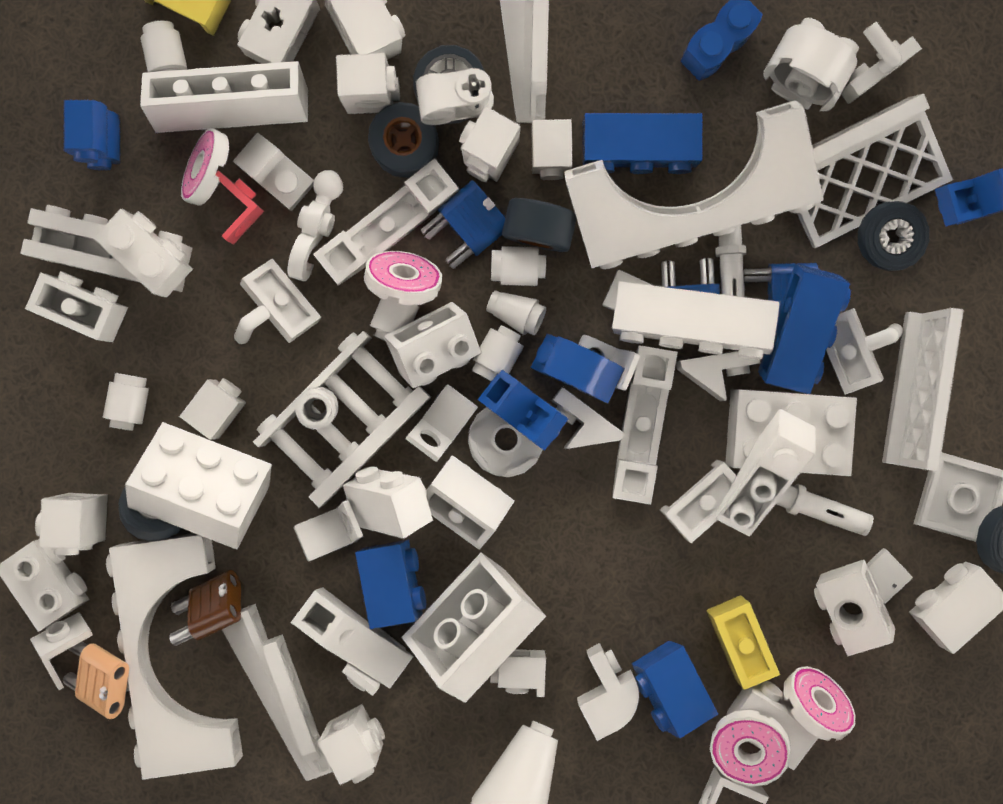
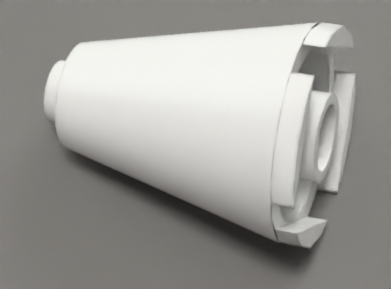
[471,721,558,804]

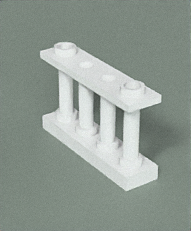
[253,331,431,508]

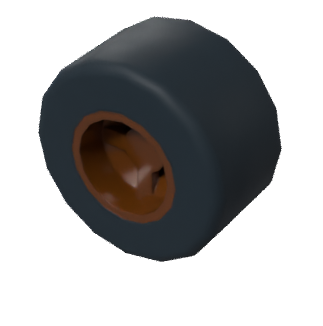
[368,102,439,178]
[502,198,577,252]

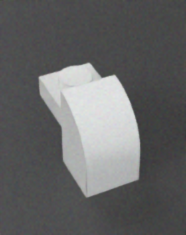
[577,643,639,741]

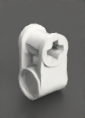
[416,68,494,125]

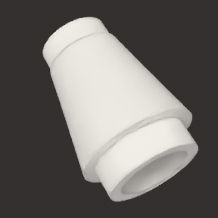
[486,290,546,335]

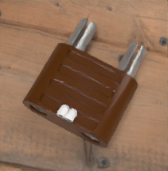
[170,570,241,646]

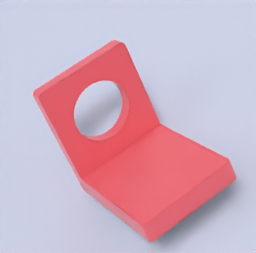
[215,171,264,245]

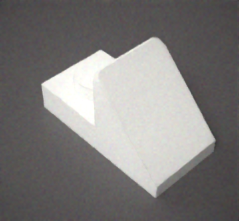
[233,132,314,211]
[676,351,760,401]
[551,387,625,449]

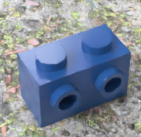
[355,540,426,629]
[631,641,718,739]

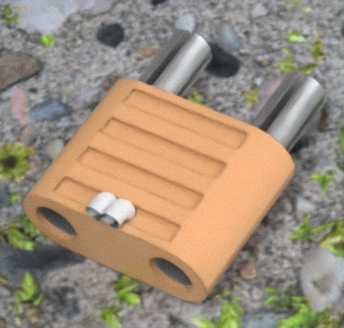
[63,642,129,719]

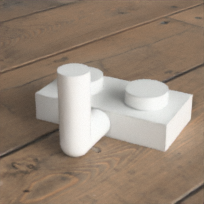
[841,22,922,104]
[234,259,321,344]
[826,308,903,395]

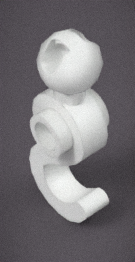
[288,170,343,281]

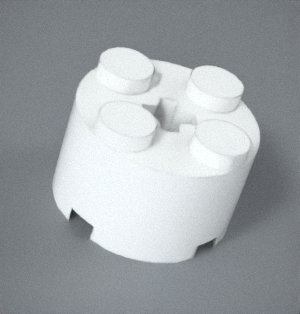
[763,18,859,111]

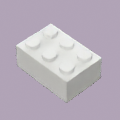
[726,390,857,476]
[125,422,272,549]
[402,552,546,703]

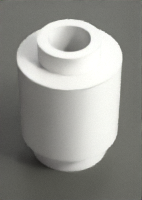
[140,21,187,72]
[491,246,546,286]
[370,295,419,341]
[472,325,524,381]
[103,373,149,431]
[295,387,338,429]

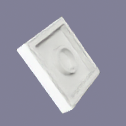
[913,452,1003,542]

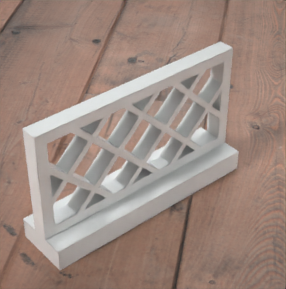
[797,94,953,248]
[882,308,963,472]

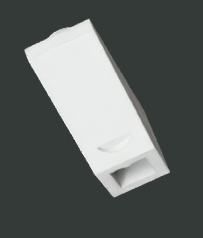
[715,409,815,537]
[291,587,414,689]

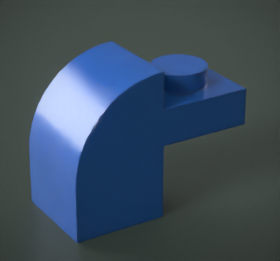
[935,168,1003,227]
[531,334,625,403]
[478,370,568,451]

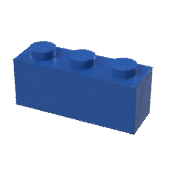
[583,113,702,174]
[758,263,851,394]

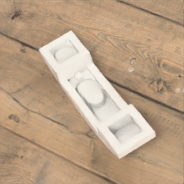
[313,158,459,285]
[612,345,678,505]

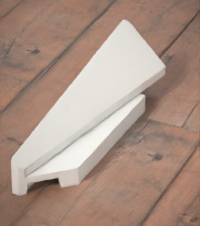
[500,0,549,123]
[222,604,332,781]

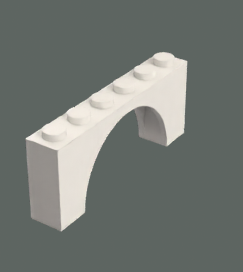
[106,533,243,780]

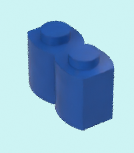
[680,0,763,81]
[64,100,120,170]

